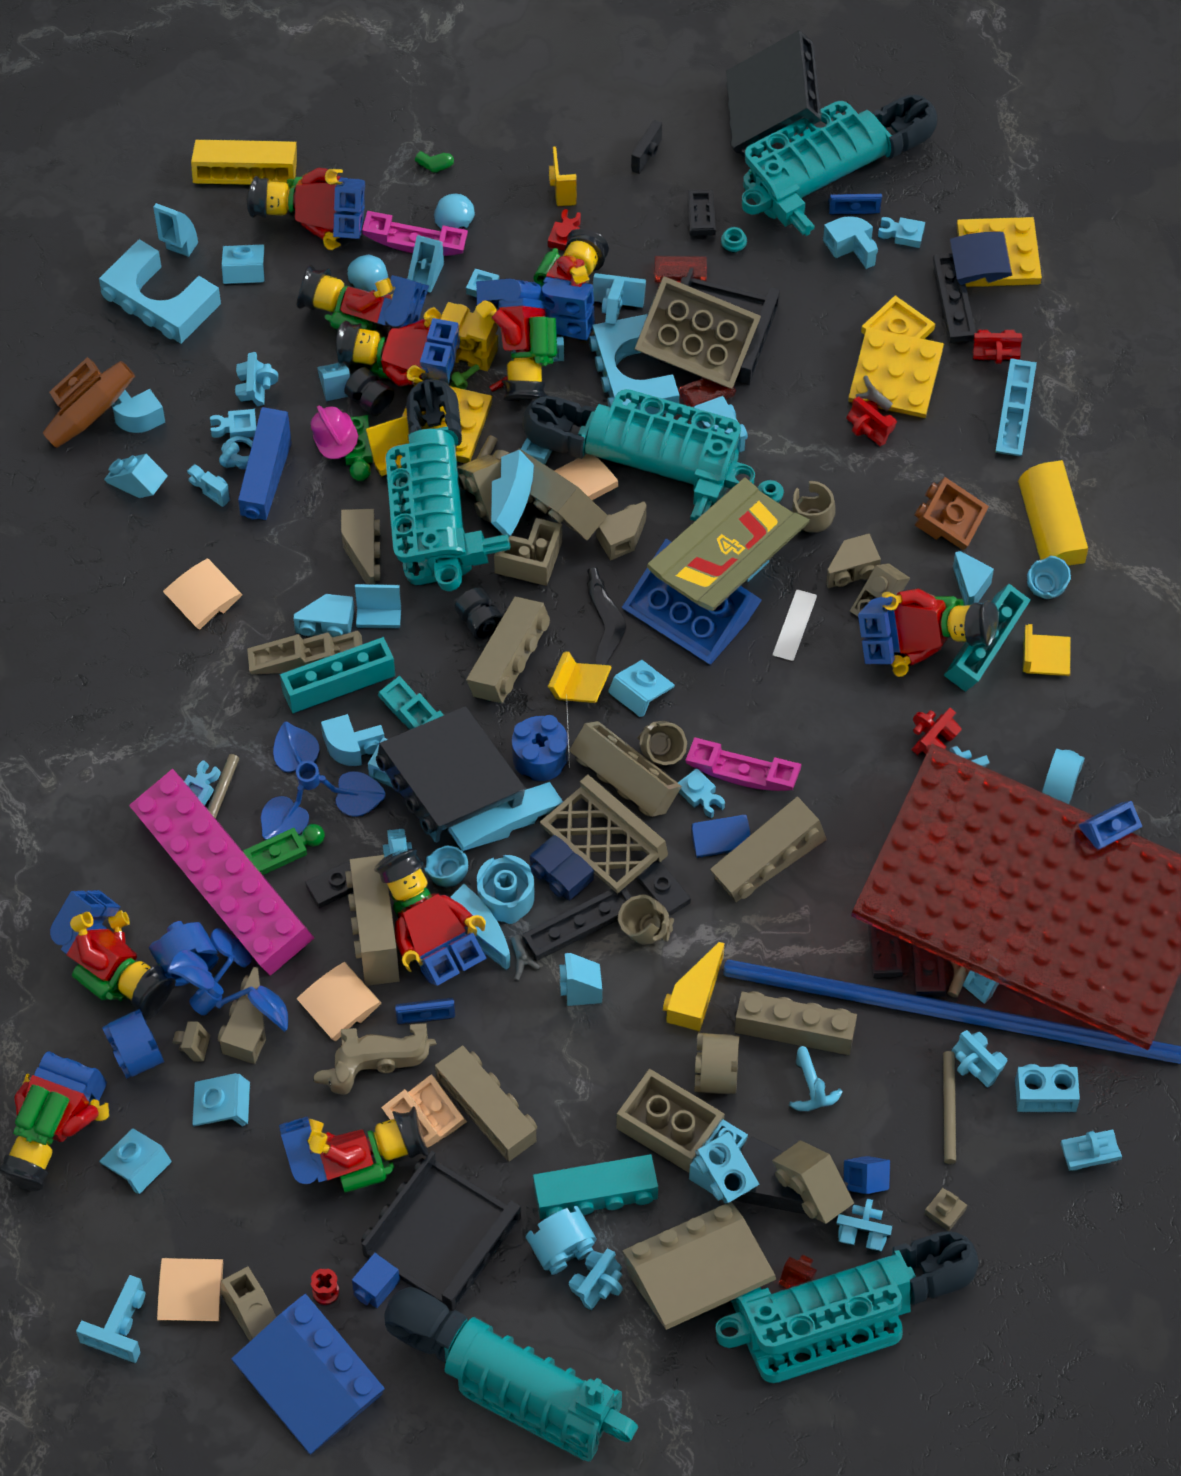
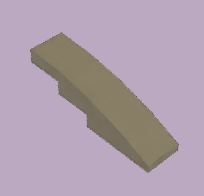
[247,631,363,674]

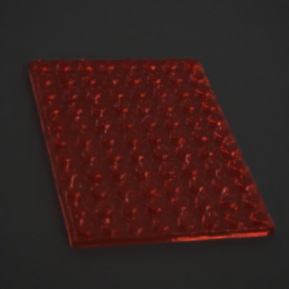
[851,744,1181,1050]

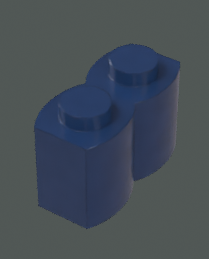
[529,835,594,901]

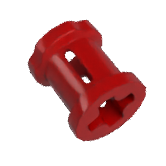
[311,1269,340,1305]

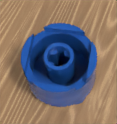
[512,715,568,781]
[149,921,219,986]
[102,1009,164,1079]

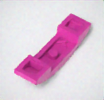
[362,211,468,256]
[686,737,801,791]

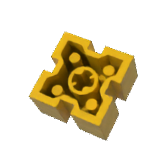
[441,302,499,372]

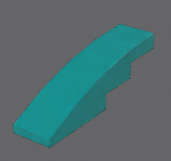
[377,676,444,730]

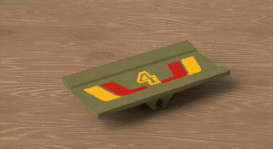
[647,477,810,611]

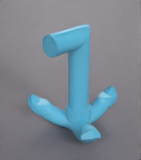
[789,1046,843,1111]

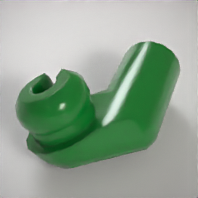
[415,151,454,173]

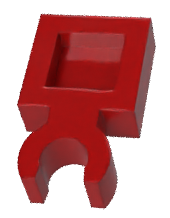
[548,209,581,251]

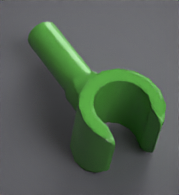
[450,364,480,389]

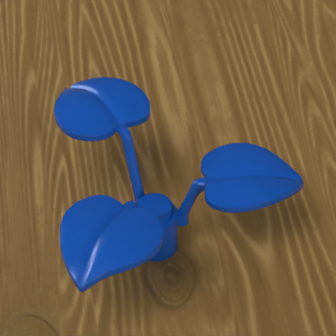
[261,722,386,840]
[167,928,288,1032]

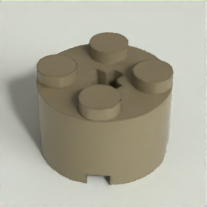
[694,1033,739,1094]

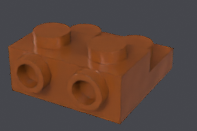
[914,477,989,550]

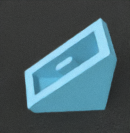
[407,235,444,292]
[317,363,350,401]
[953,551,994,605]

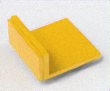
[549,147,577,206]
[366,416,409,476]
[1023,624,1070,676]
[548,652,612,703]

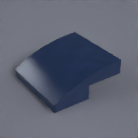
[950,232,1013,285]

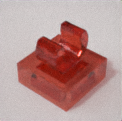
[779,1255,817,1288]

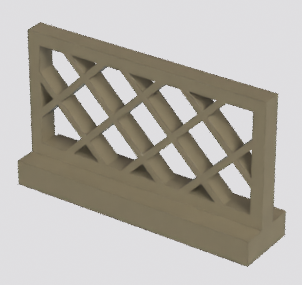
[540,775,668,894]

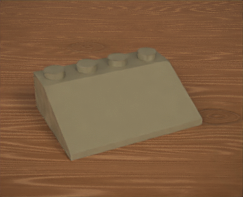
[634,276,761,389]
[622,1202,776,1330]

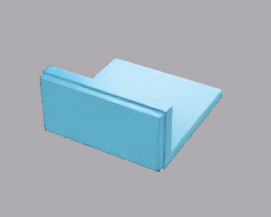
[222,245,264,284]
[355,584,401,628]
[608,660,675,717]
[193,1073,250,1127]
[99,1128,172,1194]

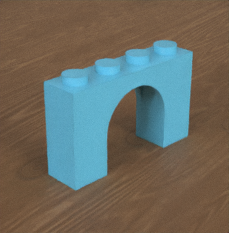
[99,239,221,344]
[589,314,680,414]

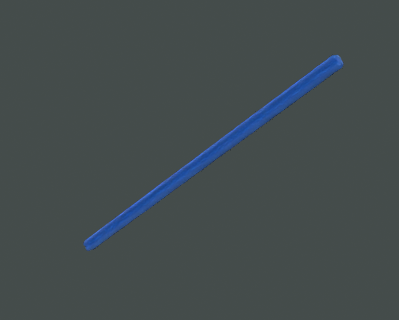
[723,959,1181,1064]

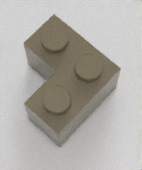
[457,455,501,523]
[494,518,562,586]
[772,1140,854,1224]

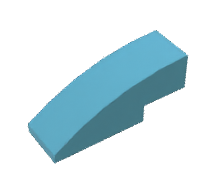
[153,203,198,257]
[491,449,534,537]
[450,884,510,970]

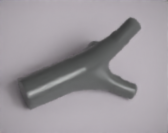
[856,375,893,412]
[511,935,540,981]

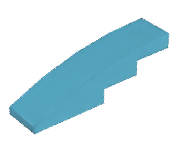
[995,359,1037,457]
[448,782,563,851]

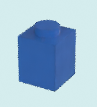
[352,1253,400,1308]

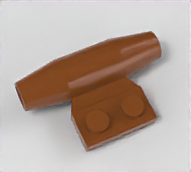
[43,357,135,448]

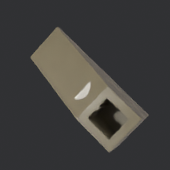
[341,509,380,585]
[218,967,266,1064]
[221,1266,276,1341]

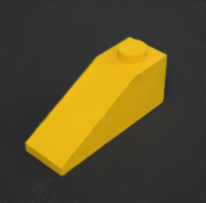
[663,942,725,1031]

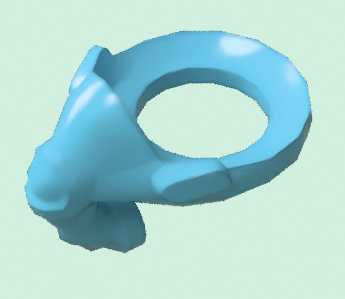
[219,436,253,469]

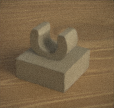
[172,1022,211,1061]
[924,1188,967,1231]

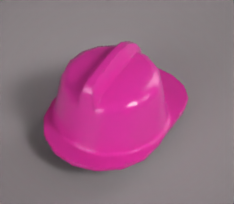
[311,405,358,459]

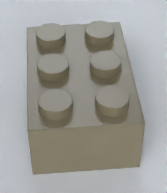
[616,1069,725,1173]

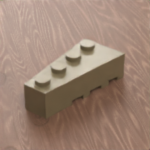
[518,448,608,540]
[710,796,827,902]
[345,855,400,986]

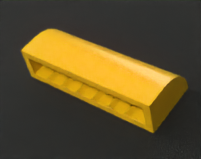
[191,140,297,184]
[1018,460,1088,566]

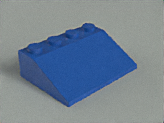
[622,539,762,665]
[231,1294,385,1455]

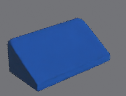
[828,194,882,214]
[1078,801,1143,849]
[691,815,750,858]
[395,998,455,1024]

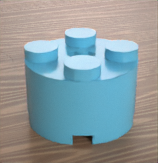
[477,855,535,924]
[526,1206,596,1275]

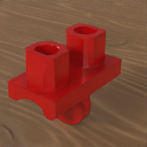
[973,330,1022,364]
[846,396,897,446]
[911,708,962,760]

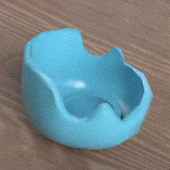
[434,194,475,229]
[347,254,388,292]
[1027,556,1071,599]
[424,845,468,888]

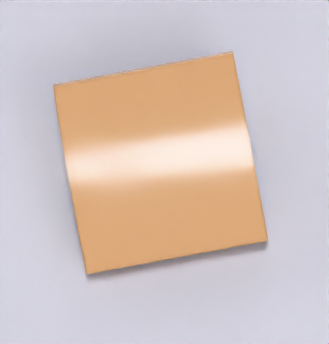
[554,454,618,500]
[163,558,242,630]
[297,962,381,1041]
[381,1074,467,1148]
[157,1258,223,1321]

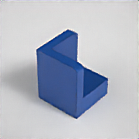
[843,1156,890,1194]

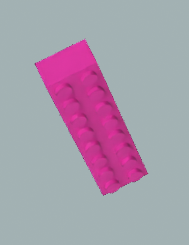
[129,769,314,976]

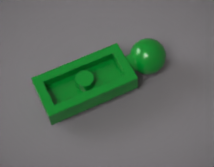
[345,415,373,481]
[243,824,325,875]

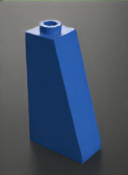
[238,407,292,520]

